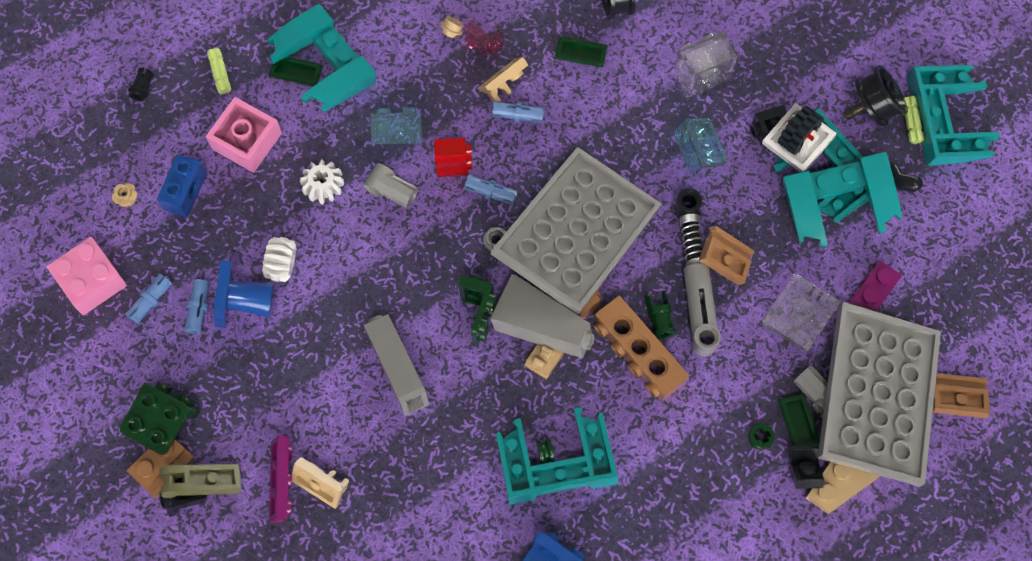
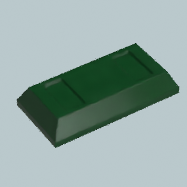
[555,36,608,68]
[268,57,323,87]
[778,393,820,446]

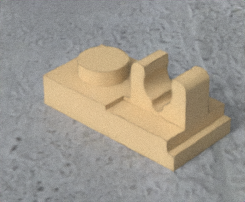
[478,57,528,103]
[524,344,564,380]
[292,457,349,509]

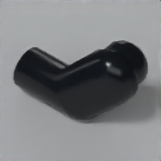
[890,163,923,192]

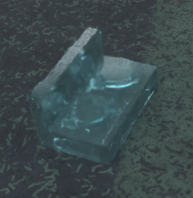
[370,108,423,144]
[674,117,728,175]

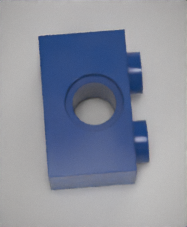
[157,154,207,218]

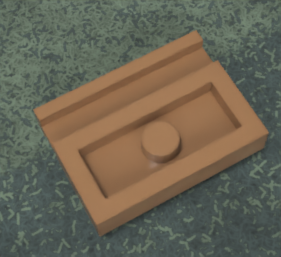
[699,226,755,285]
[933,373,990,418]
[126,439,195,499]

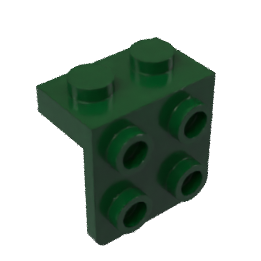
[458,275,497,347]
[120,381,201,455]

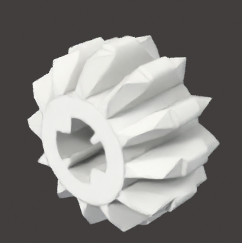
[300,159,344,205]
[262,237,297,282]

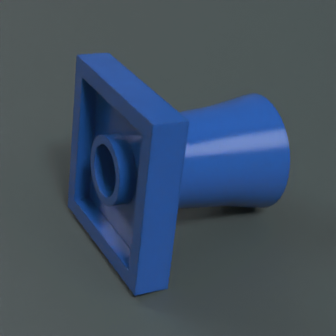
[213,260,274,328]

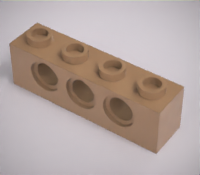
[593,295,689,402]

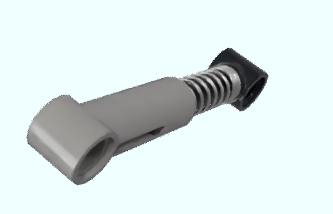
[674,188,721,357]

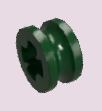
[748,423,775,450]
[536,438,555,464]

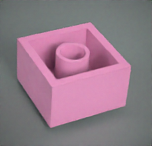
[206,97,282,173]
[46,236,128,316]

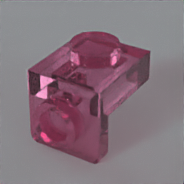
[465,21,503,58]

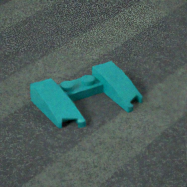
[268,4,376,112]
[906,65,1000,166]
[769,108,869,223]
[782,152,902,248]
[496,407,618,505]

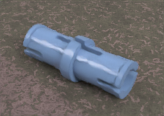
[492,101,544,124]
[464,174,518,206]
[125,274,172,325]
[184,279,210,334]

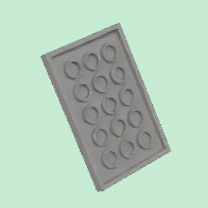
[491,147,662,315]
[818,302,941,487]

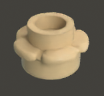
[441,16,464,38]
[112,183,137,207]

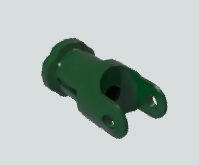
[645,291,677,339]

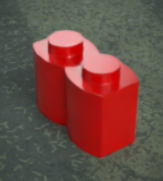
[434,137,473,178]

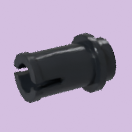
[128,68,154,101]

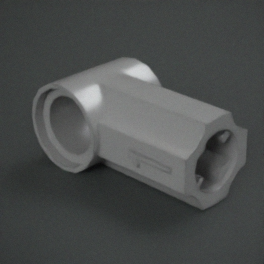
[363,163,418,208]
[794,365,828,419]

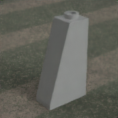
[491,274,594,358]
[364,314,429,416]

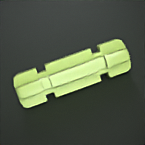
[207,48,231,94]
[905,96,924,144]

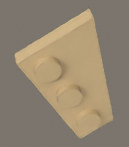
[805,462,880,514]

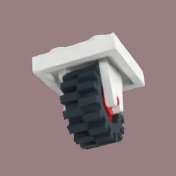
[762,103,836,173]

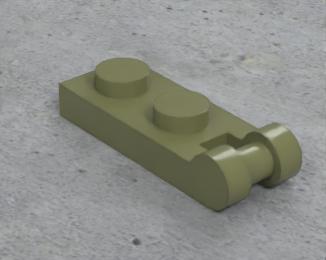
[159,464,241,498]

